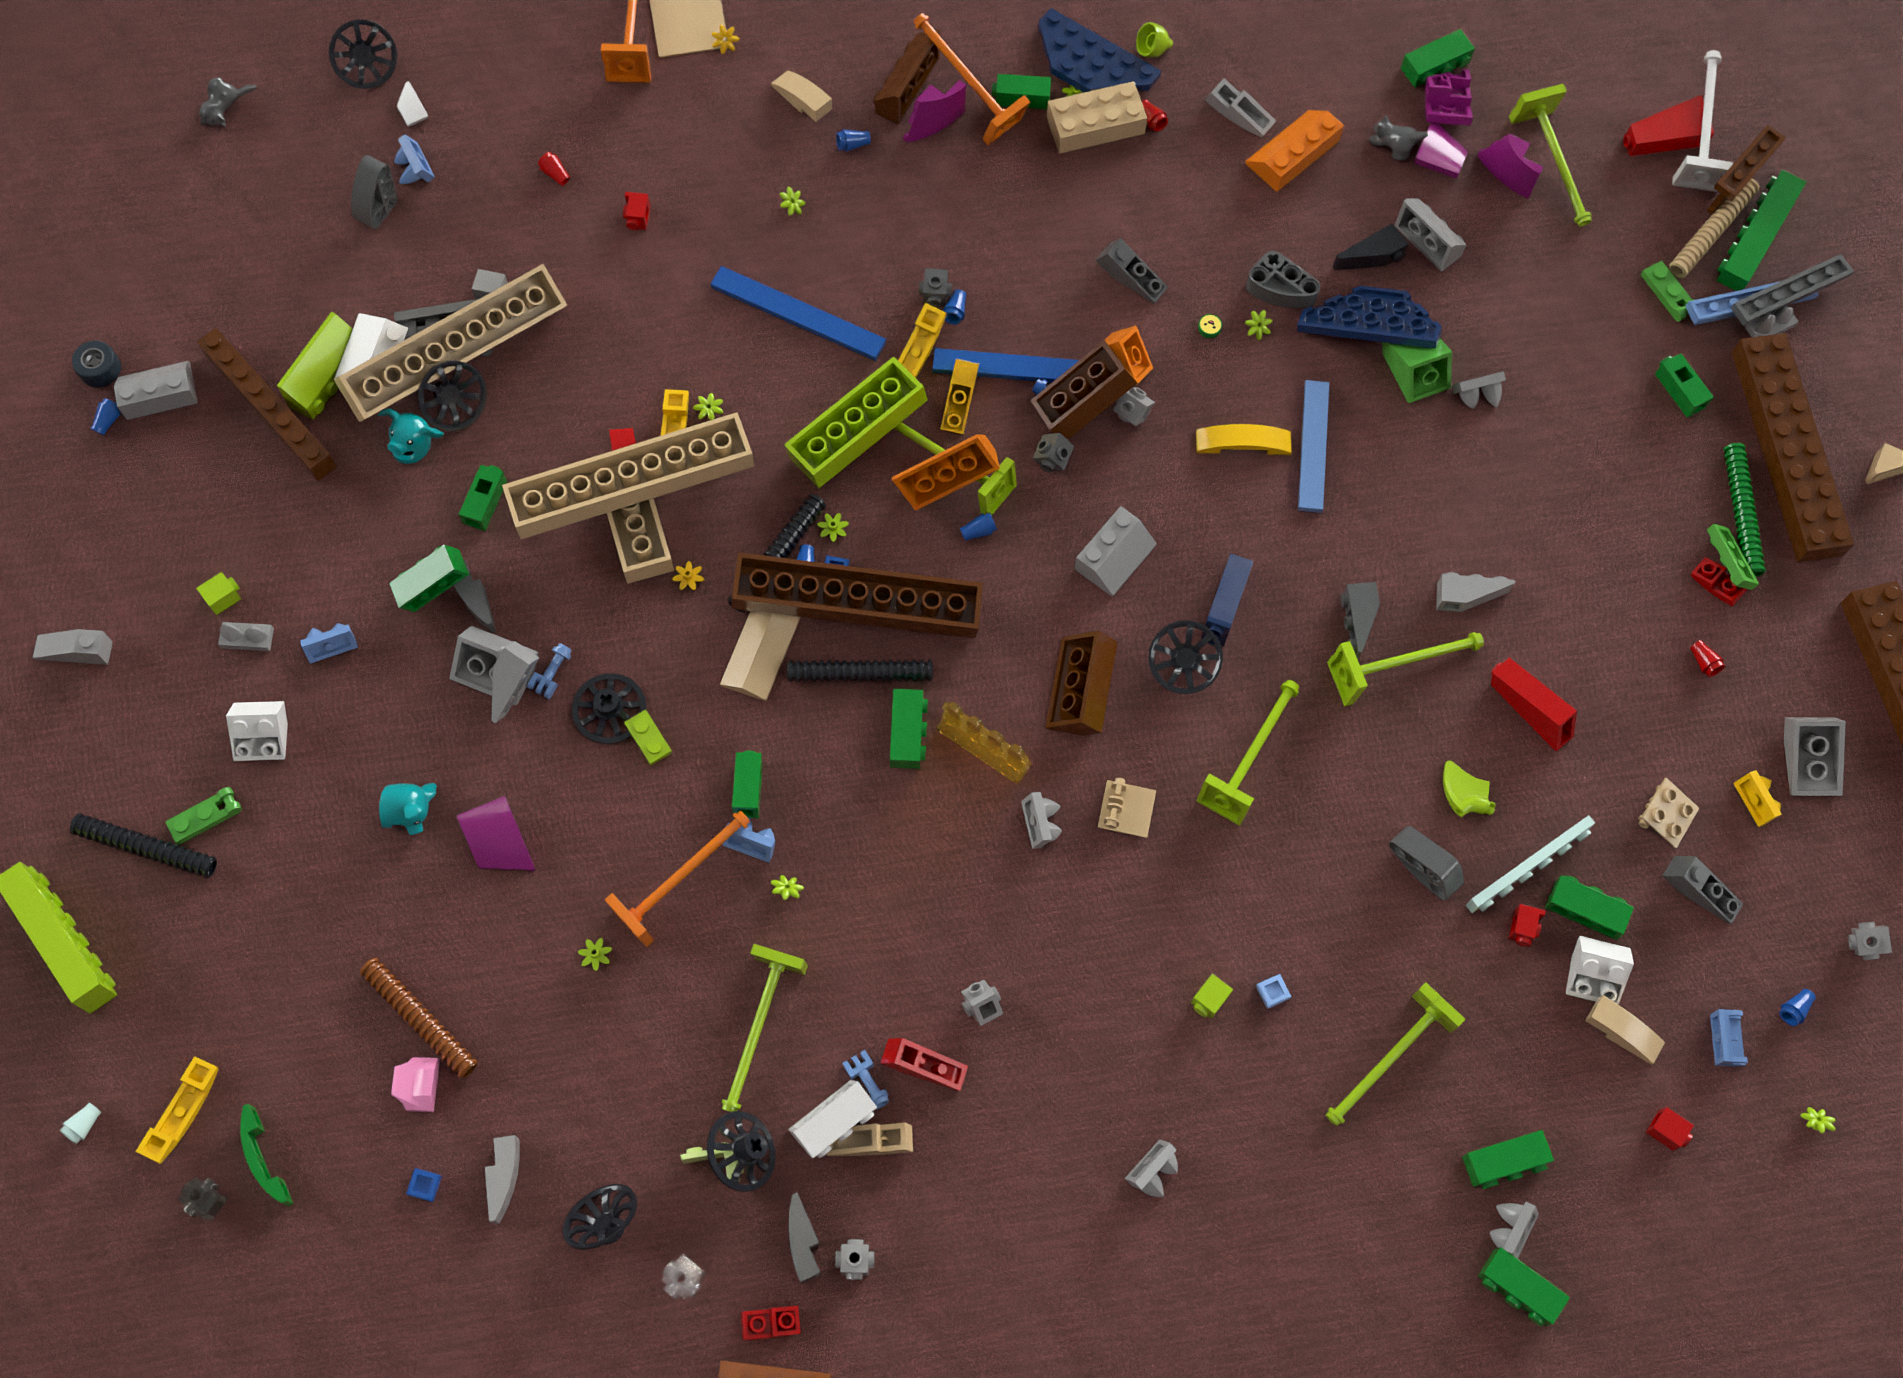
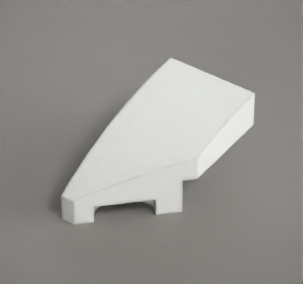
[397,81,428,127]

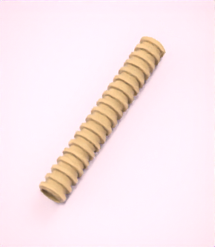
[1669,178,1760,278]

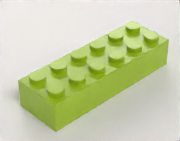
[784,356,928,488]
[0,862,117,1014]

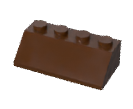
[873,29,940,124]
[1030,340,1137,440]
[1045,630,1118,736]

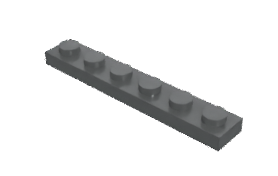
[1730,254,1854,326]

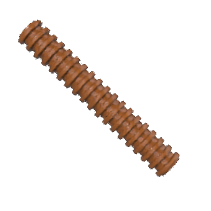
[360,958,478,1078]

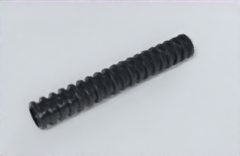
[727,494,826,613]
[787,659,933,682]
[70,813,217,879]

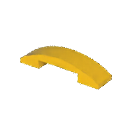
[898,303,947,378]
[660,389,689,436]
[1196,424,1291,455]
[136,1056,219,1164]

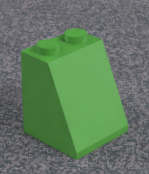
[1383,338,1452,403]

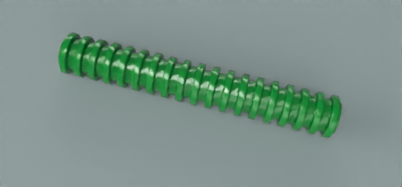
[1723,443,1766,577]

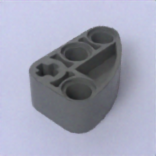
[351,155,398,229]
[1246,251,1320,308]
[1389,826,1464,900]

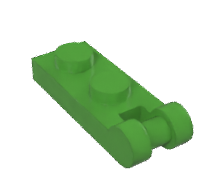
[1641,261,1694,322]
[165,787,242,845]

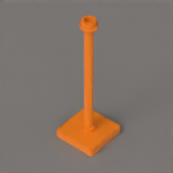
[601,0,651,83]
[913,13,1030,145]
[605,811,750,948]

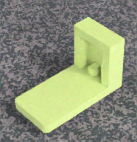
[681,1147,744,1182]

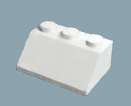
[334,313,408,379]
[788,1080,877,1158]

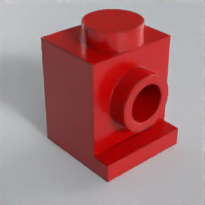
[623,192,651,230]
[1508,904,1546,947]

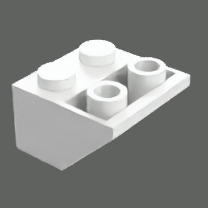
[226,701,288,761]
[1566,936,1634,1004]

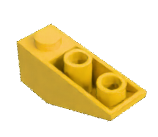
[940,358,979,434]

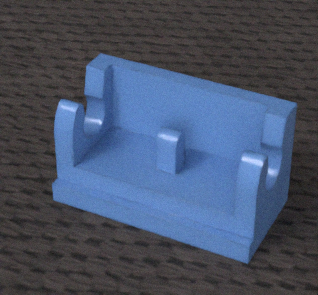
[1710,1009,1748,1066]

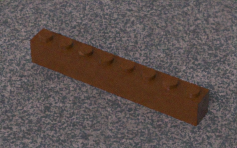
[197,328,337,481]

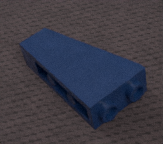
[1201,553,1254,646]

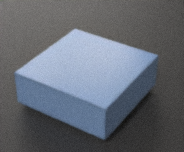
[1256,974,1291,1009]

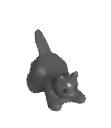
[199,77,257,127]
[1369,116,1428,161]

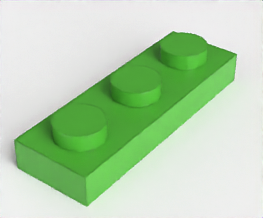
[1707,524,1759,590]

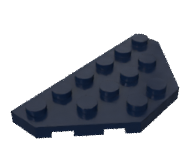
[1038,8,1162,93]
[1297,286,1442,349]

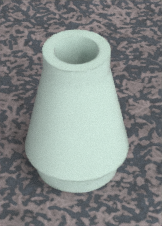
[60,1103,101,1144]

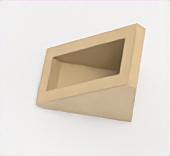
[1865,443,1903,484]

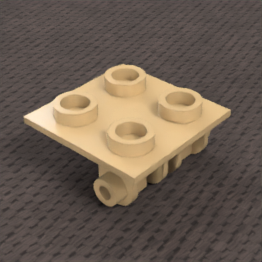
[1097,778,1156,838]
[1638,778,1699,848]

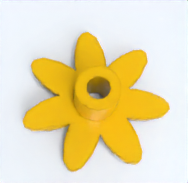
[711,24,740,54]
[672,561,704,590]

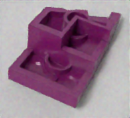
[1425,69,1473,126]
[903,80,966,143]
[1414,122,1468,179]
[1477,134,1543,199]
[457,796,536,871]

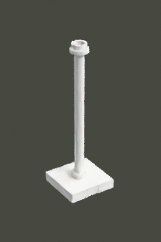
[1672,50,1733,192]

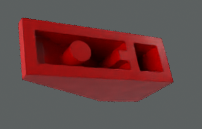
[880,1038,968,1091]

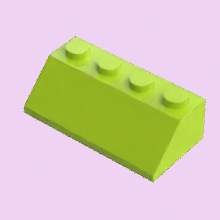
[277,312,353,420]

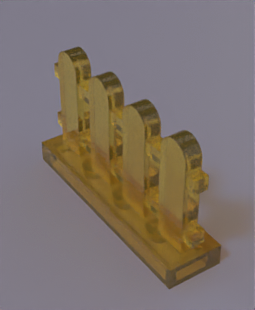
[936,702,1032,784]

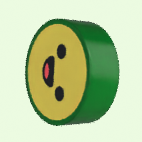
[1198,314,1222,339]

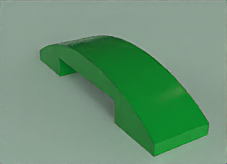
[240,1104,293,1207]

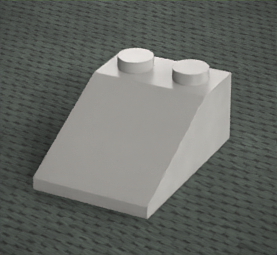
[1784,717,1846,796]

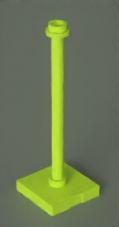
[1509,83,1592,227]
[894,422,1017,516]
[1327,632,1484,707]
[1196,680,1299,826]
[721,944,808,1112]
[1325,982,1466,1126]

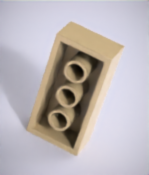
[1047,81,1147,154]
[607,498,674,584]

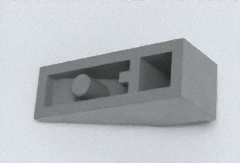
[33,629,113,665]
[491,641,539,723]

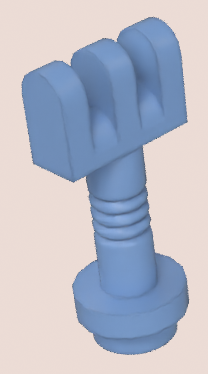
[527,643,572,699]
[842,1050,889,1109]

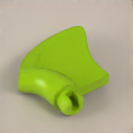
[1443,761,1496,817]

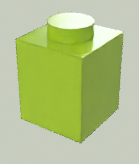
[196,572,241,615]
[1191,974,1233,1019]

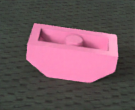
[391,1057,440,1113]

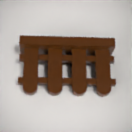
[1706,124,1786,215]

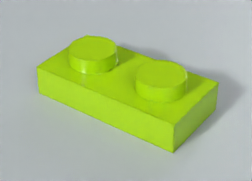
[624,710,672,766]

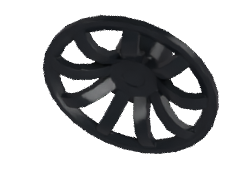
[328,19,397,89]
[418,360,487,431]
[1148,620,1223,694]
[572,673,647,744]
[706,1111,776,1192]
[563,1184,637,1250]

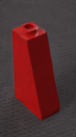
[1623,95,1714,156]
[1491,657,1577,752]

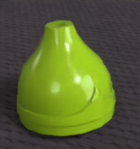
[1136,22,1173,58]

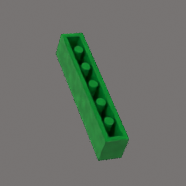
[1716,169,1807,291]

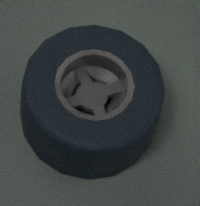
[72,340,121,388]

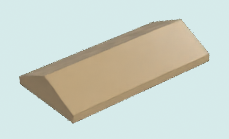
[720,611,801,701]

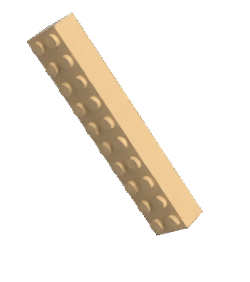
[334,264,567,422]
[502,412,754,540]

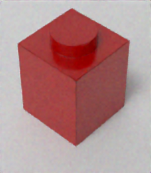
[1646,1106,1694,1151]

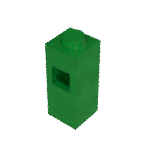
[992,74,1051,109]
[1655,353,1714,418]
[459,465,507,531]
[732,750,763,819]

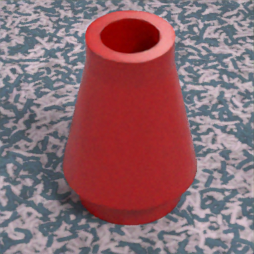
[1141,99,1168,132]
[538,152,571,186]
[1690,640,1725,677]

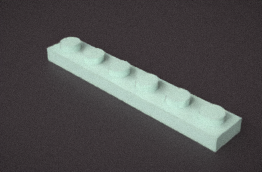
[1466,815,1595,913]

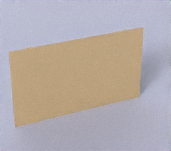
[650,0,728,58]

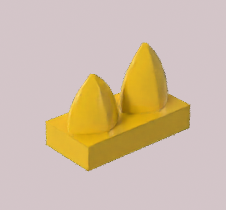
[1733,770,1782,827]

